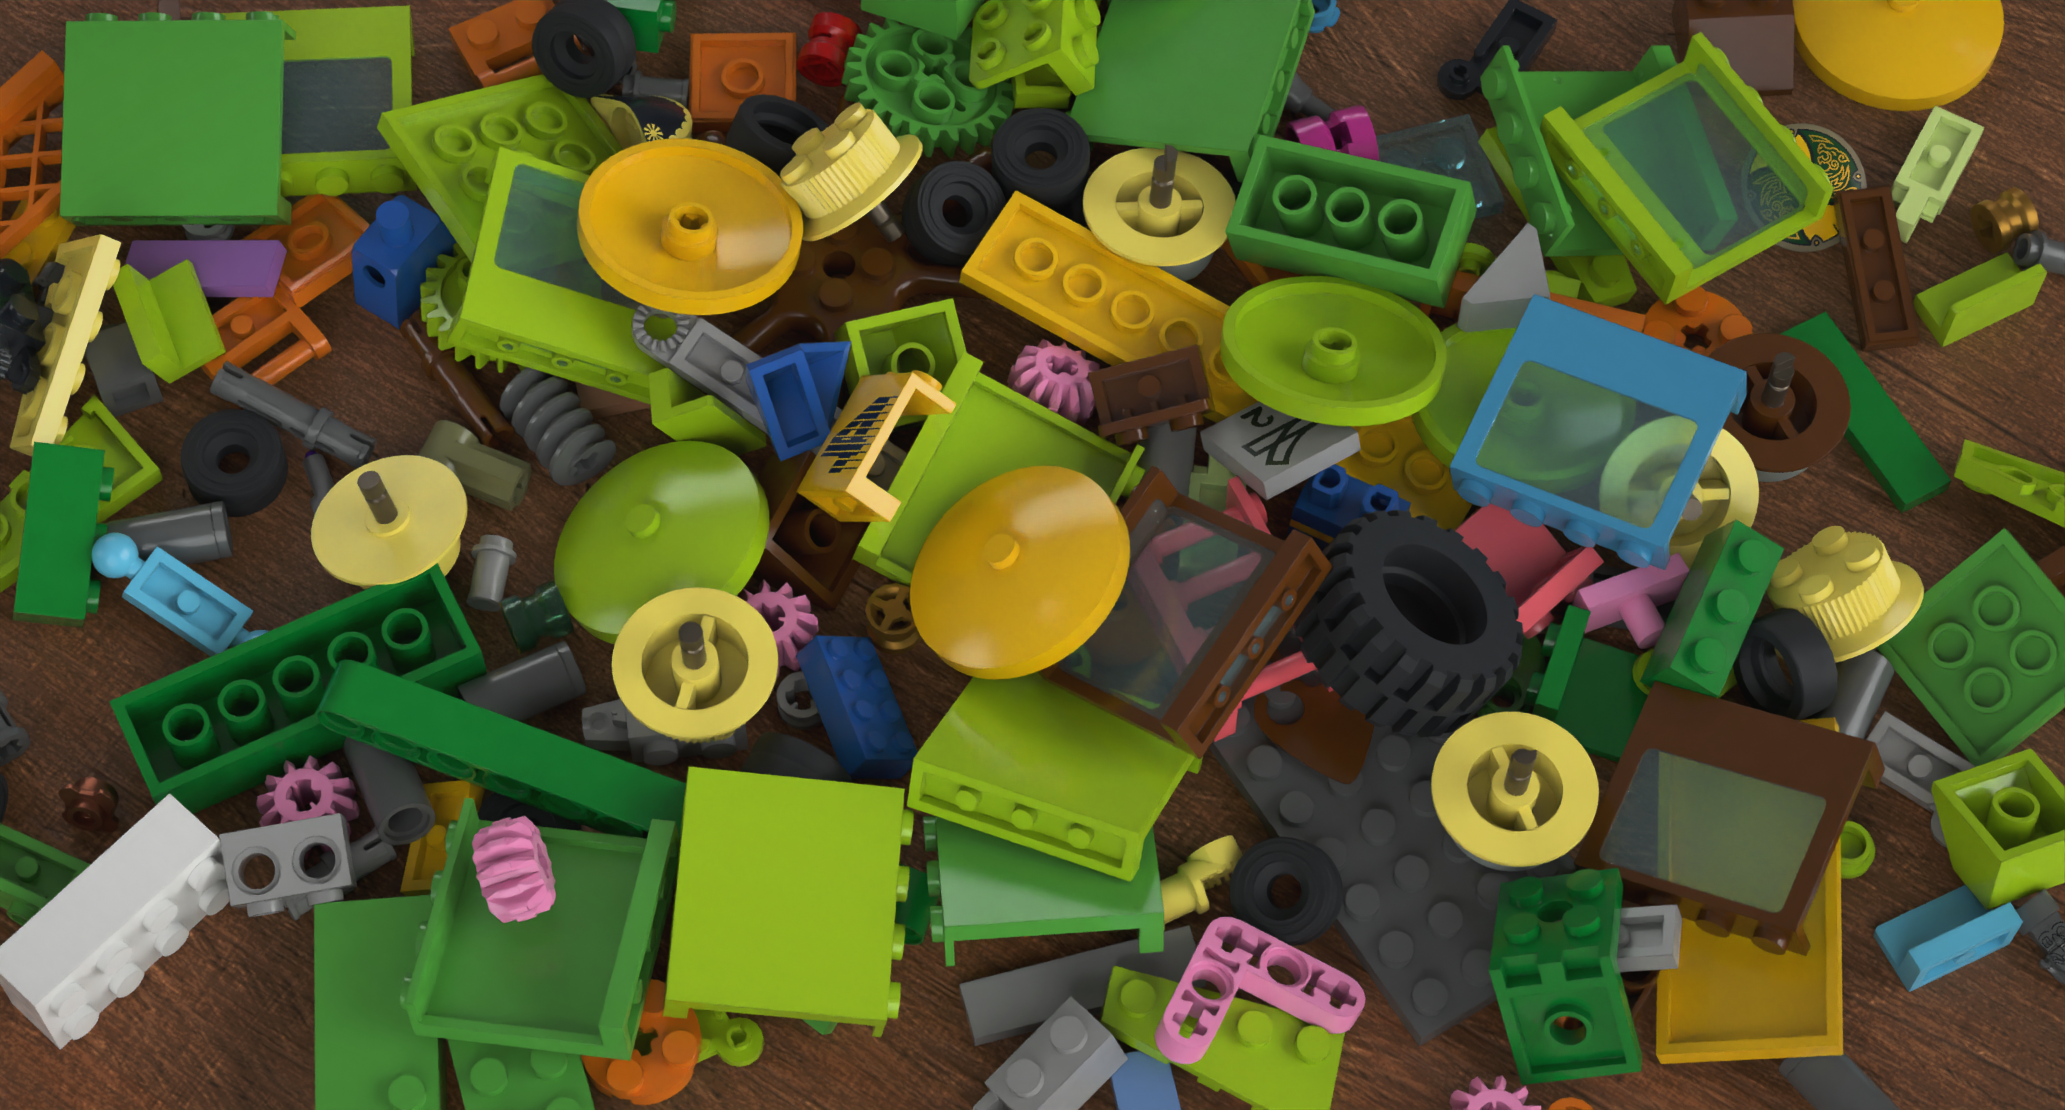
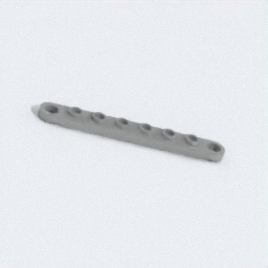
[632,304,908,492]

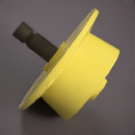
[311,455,468,590]

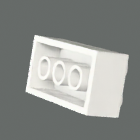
[0,793,230,1050]

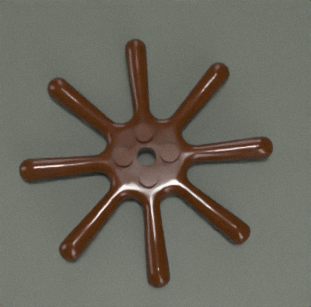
[686,93,992,410]

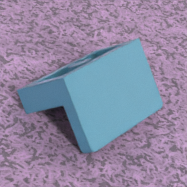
[1873,885,2023,992]

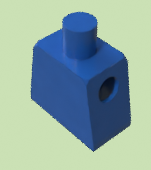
[351,195,457,329]

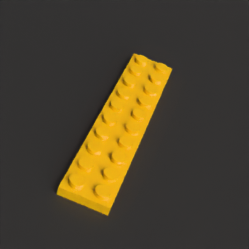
[959,190,1474,530]

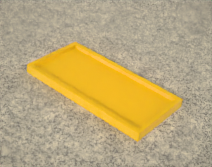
[1656,717,1843,1064]

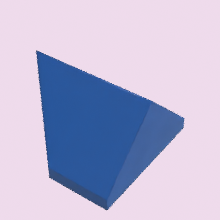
[746,341,851,461]

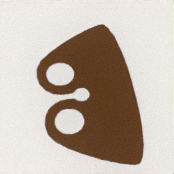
[1254,649,1374,784]

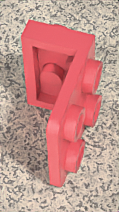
[1454,503,1604,639]

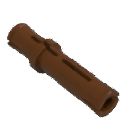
[400,311,515,450]

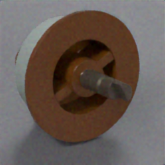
[1708,333,1851,482]

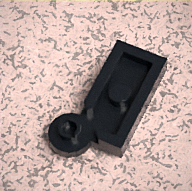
[1437,0,1558,100]

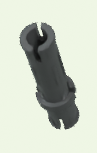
[210,361,377,469]

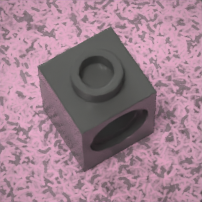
[85,322,164,417]

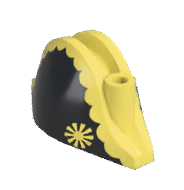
[591,94,693,150]

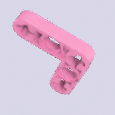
[1154,917,1366,1064]

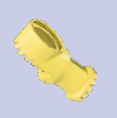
[1160,836,1243,931]

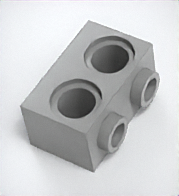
[219,813,357,917]

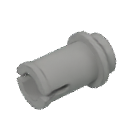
[466,535,517,612]

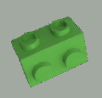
[0,823,91,926]

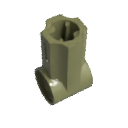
[417,420,532,511]

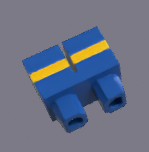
[1287,464,1411,551]

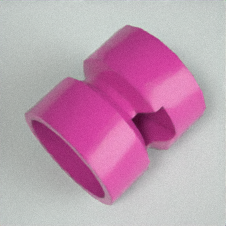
[1285,105,1379,161]

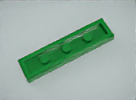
[1781,311,1951,514]

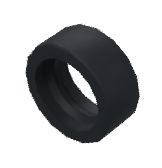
[726,94,828,178]
[1732,608,1838,720]

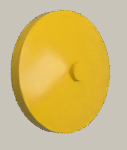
[1792,0,2004,111]
[577,138,803,315]
[910,465,1130,680]

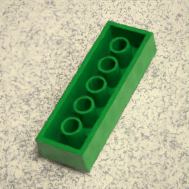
[109,563,487,814]

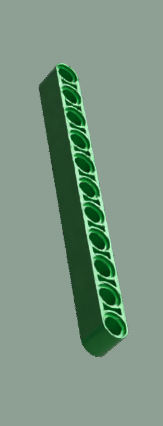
[314,659,940,945]

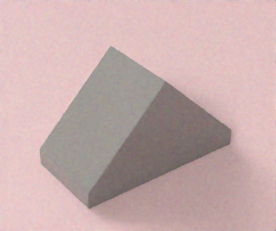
[1457,223,1550,332]

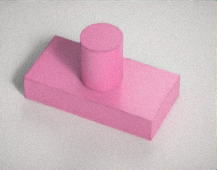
[1572,553,1690,649]

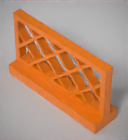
[0,50,64,259]

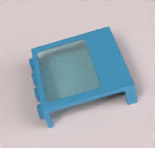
[1450,294,1747,570]

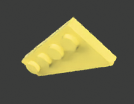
[10,234,121,456]

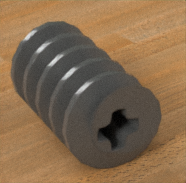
[499,367,616,486]

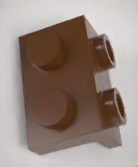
[1088,344,1216,446]

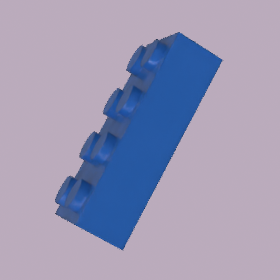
[796,635,918,779]

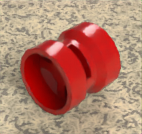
[796,12,862,87]

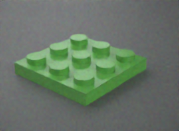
[1876,528,2065,767]

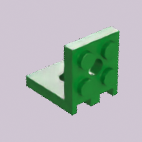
[1489,868,1642,1085]

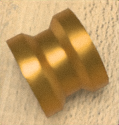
[1970,187,2039,254]
[866,583,922,655]

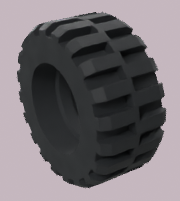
[1294,510,1523,737]

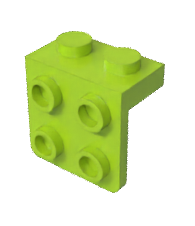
[969,0,1101,96]

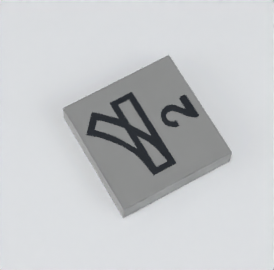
[1200,402,1361,500]

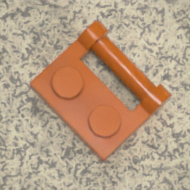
[448,0,584,89]
[200,285,332,410]

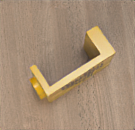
[796,370,956,522]

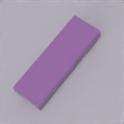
[125,240,287,297]

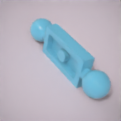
[91,532,269,657]

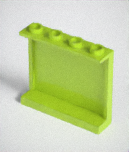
[853,351,1145,588]
[907,672,1203,882]
[663,766,914,1037]

